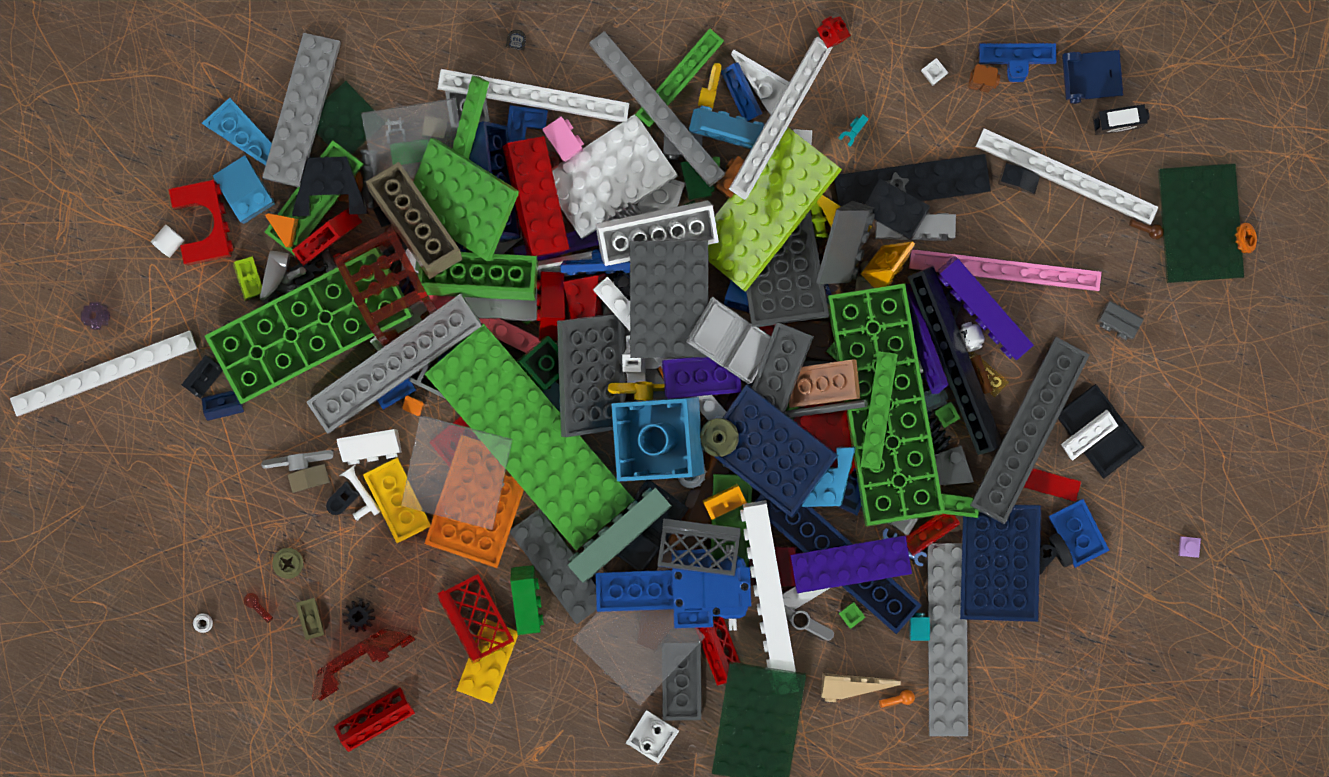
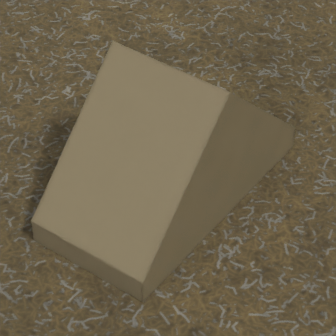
[288,464,330,493]

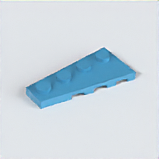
[202,98,272,166]

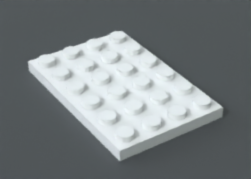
[552,114,678,239]

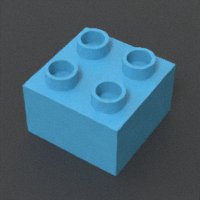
[612,397,704,481]

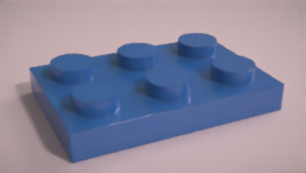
[1048,499,1109,568]

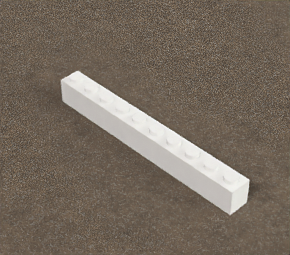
[740,500,799,695]

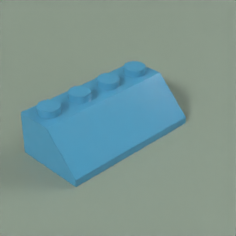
[689,106,765,149]

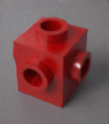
[817,16,851,49]

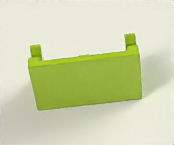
[233,256,262,301]

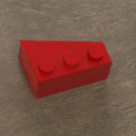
[536,272,565,341]
[563,273,607,319]

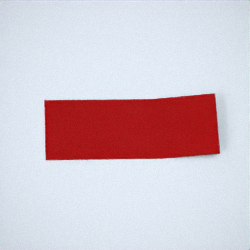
[1024,468,1081,502]

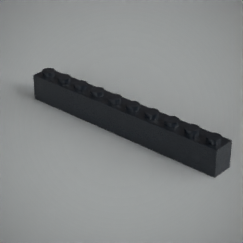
[907,266,1002,455]

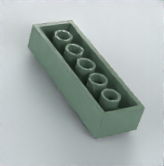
[568,488,672,583]

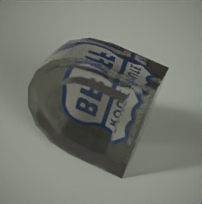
[505,30,526,51]

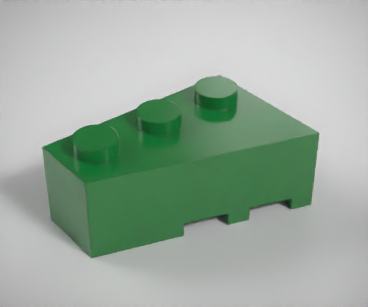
[510,565,544,635]

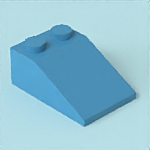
[213,155,276,224]

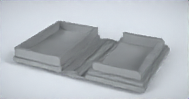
[464,275,538,321]
[686,297,771,384]

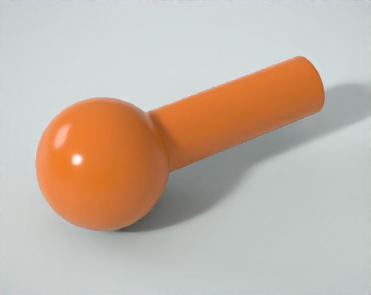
[879,690,915,708]

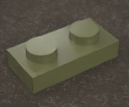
[296,598,325,640]

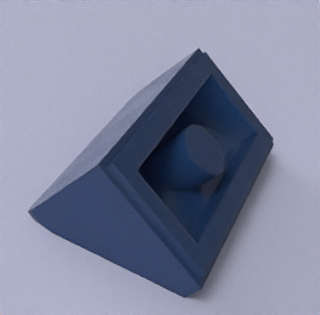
[201,391,244,421]

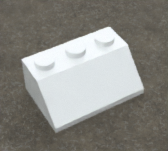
[337,429,402,465]

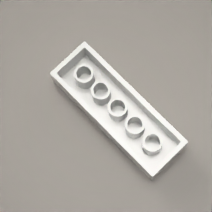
[595,200,719,266]

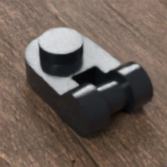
[326,481,360,515]

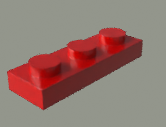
[906,514,960,556]

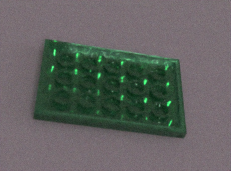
[1158,163,1244,283]
[712,662,806,777]

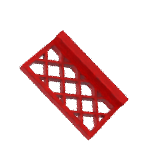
[437,574,514,664]

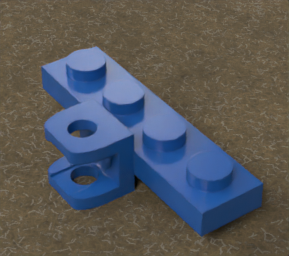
[979,43,1056,82]
[560,249,630,275]

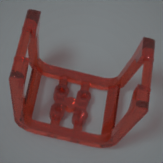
[333,225,438,347]

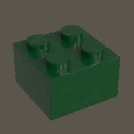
[517,336,559,391]

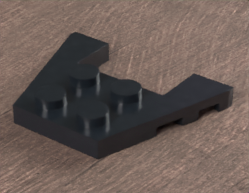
[292,156,368,216]

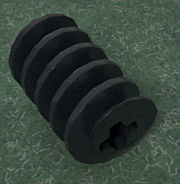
[927,411,952,455]

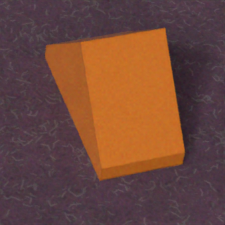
[265,213,298,248]

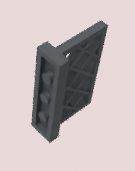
[657,519,741,576]

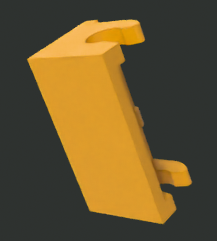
[703,484,747,520]

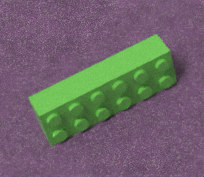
[417,252,538,301]

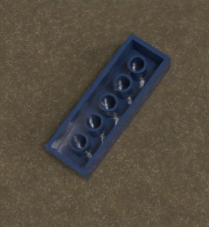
[469,121,521,243]

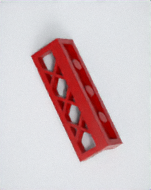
[695,616,745,686]
[334,687,415,752]

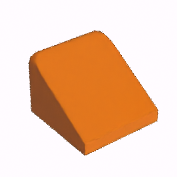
[403,395,425,416]

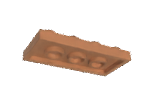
[789,359,860,408]

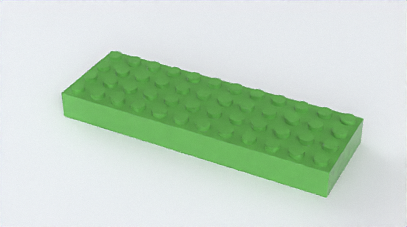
[827,284,944,527]
[425,324,634,550]

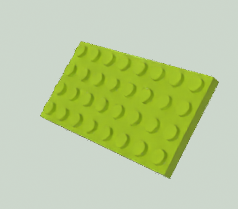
[708,127,842,291]

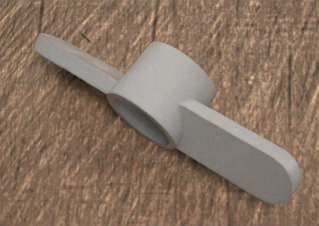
[261,450,333,471]
[784,605,834,641]

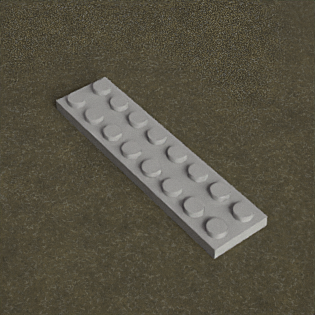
[263,33,341,187]

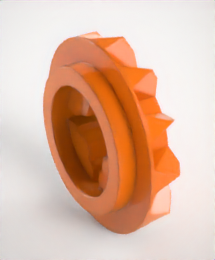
[1235,223,1257,253]

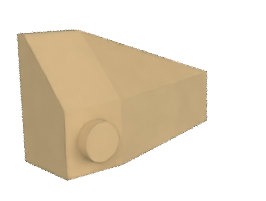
[821,673,901,702]

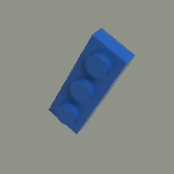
[721,62,762,122]

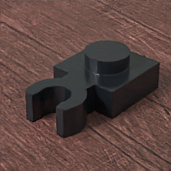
[289,257,326,286]

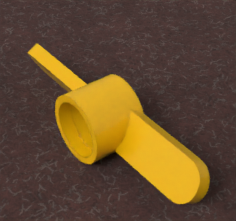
[698,63,721,109]
[608,381,665,400]

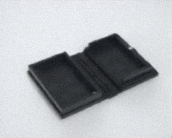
[1058,384,1145,479]
[617,480,689,571]

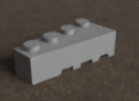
[875,213,956,241]

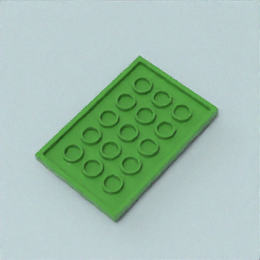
[413,138,520,261]

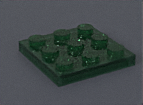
[316,81,386,155]

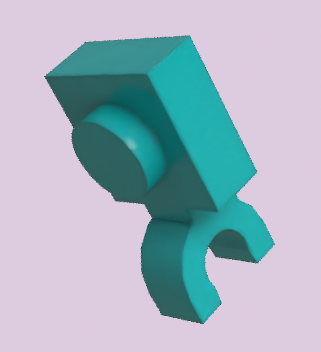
[838,115,869,147]

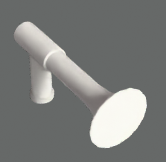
[339,464,381,521]

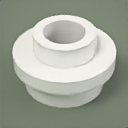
[193,614,213,633]

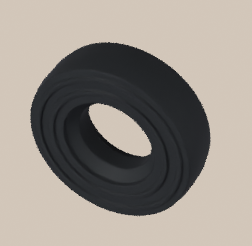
[1049,533,1073,567]

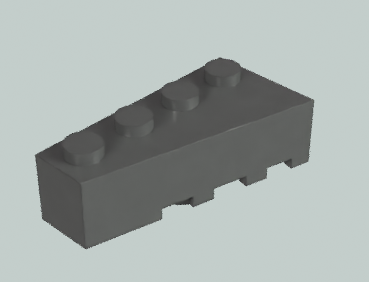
[935,446,974,485]

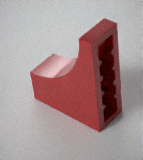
[292,208,362,266]

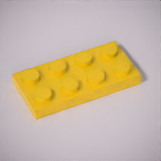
[363,457,431,543]
[456,618,518,704]

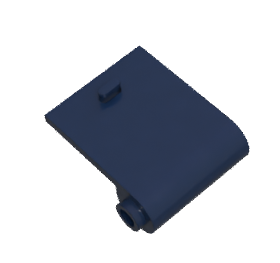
[1062,50,1123,104]

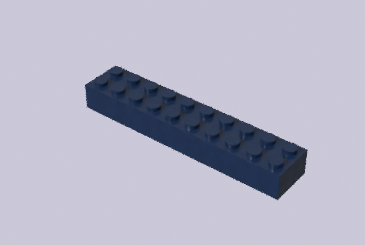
[754,494,922,634]

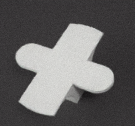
[622,335,660,383]

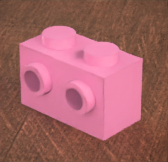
[542,116,584,162]

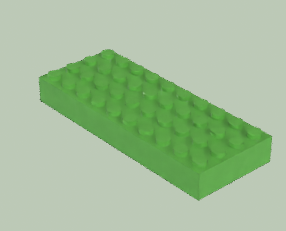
[205,247,414,404]

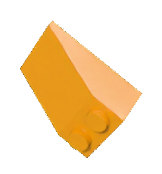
[861,241,915,288]

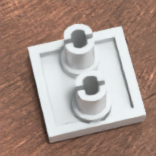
[626,710,679,763]

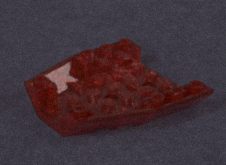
[311,625,418,701]

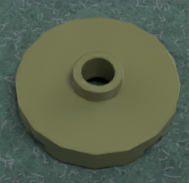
[700,418,739,457]

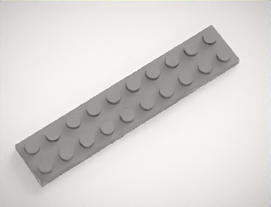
[307,294,482,434]
[927,543,968,736]

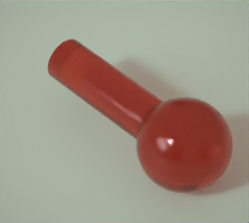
[243,593,273,623]

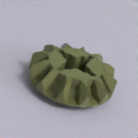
[272,548,304,579]

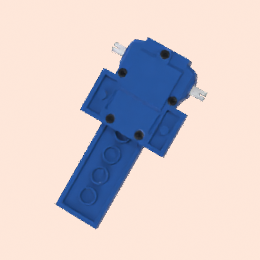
[596,545,752,631]

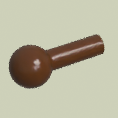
[1129,219,1164,239]

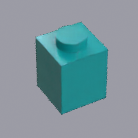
[909,613,930,641]

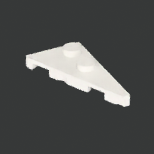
[731,50,789,115]

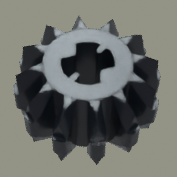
[342,600,376,633]

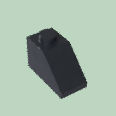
[998,163,1040,195]

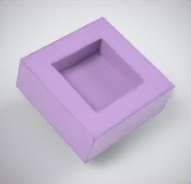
[1178,536,1201,558]

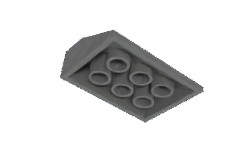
[816,201,875,284]

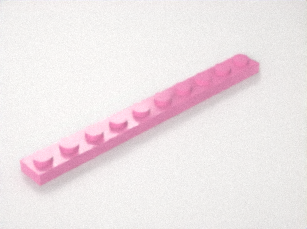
[908,249,1101,291]

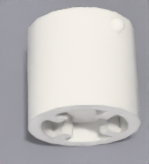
[151,224,185,258]

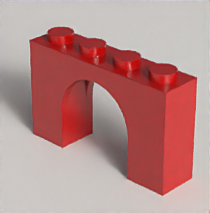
[168,180,234,266]

